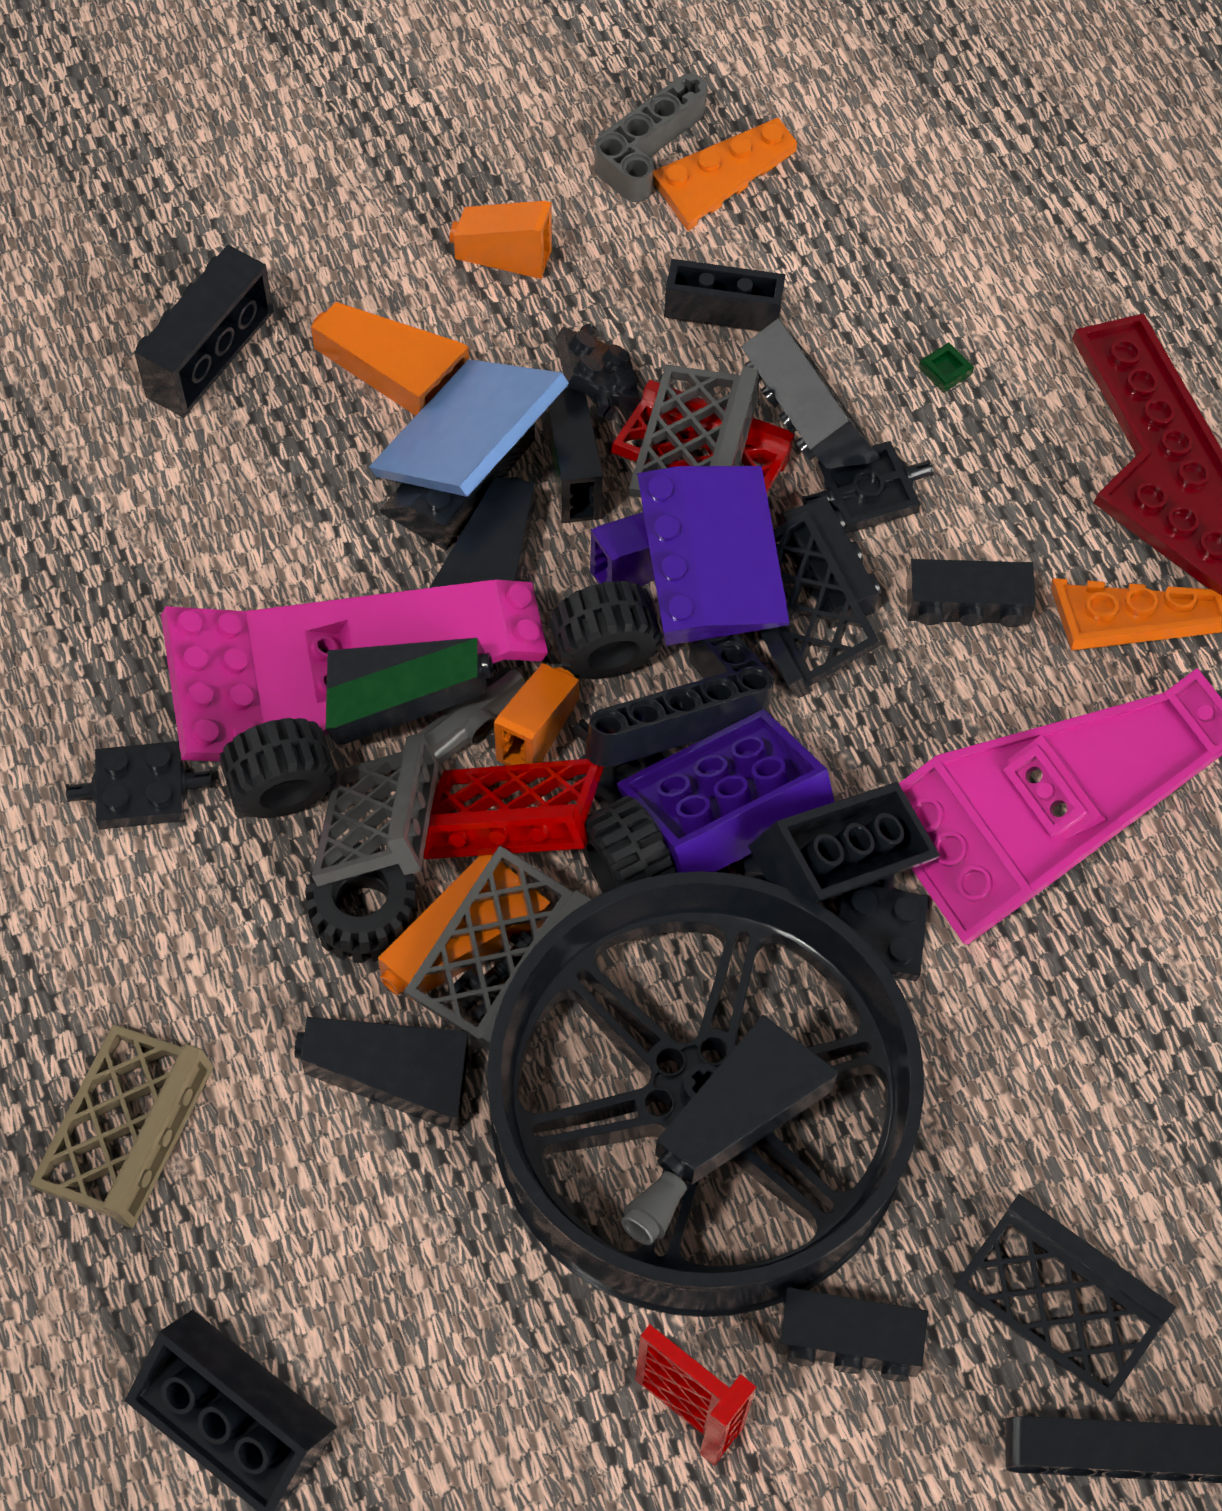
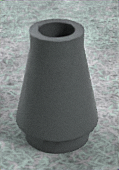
[621,1171,687,1245]

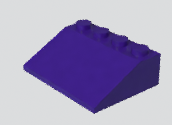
[637,466,790,646]
[617,709,835,873]

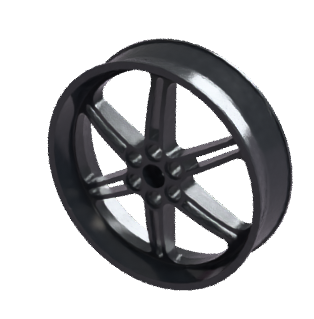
[487,871,924,1317]

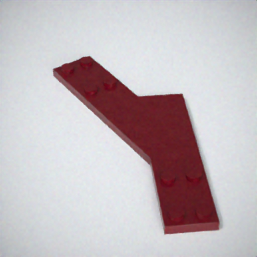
[1072,313,1222,596]

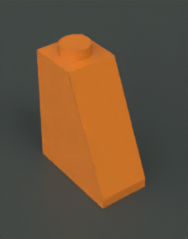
[449,201,552,279]
[494,663,579,765]

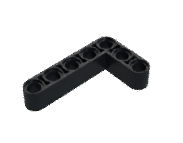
[585,634,774,767]

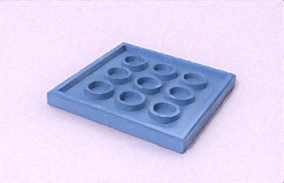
[369,359,569,497]

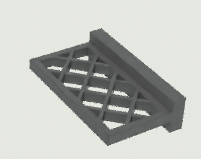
[629,364,759,498]
[312,732,439,887]
[403,846,591,1051]

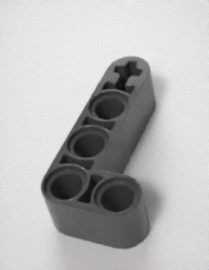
[594,74,707,202]

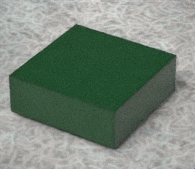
[918,342,974,393]

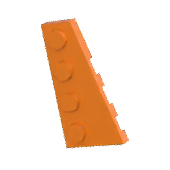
[653,117,797,231]
[1051,578,1222,651]

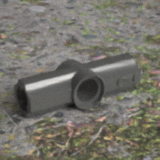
[419,666,526,766]

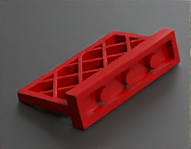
[611,380,795,493]
[423,759,604,859]
[635,1324,757,1466]

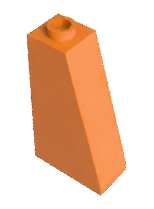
[311,302,469,416]
[378,855,551,1001]

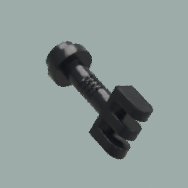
[448,930,533,1023]

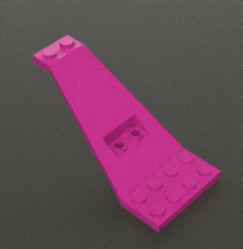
[161,580,548,761]
[899,668,1222,945]

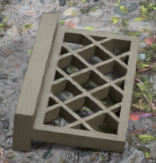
[30,1024,214,1229]

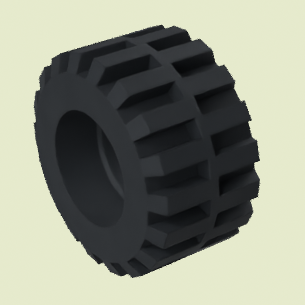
[550,581,663,679]
[219,718,338,818]
[582,796,676,893]
[305,842,418,963]

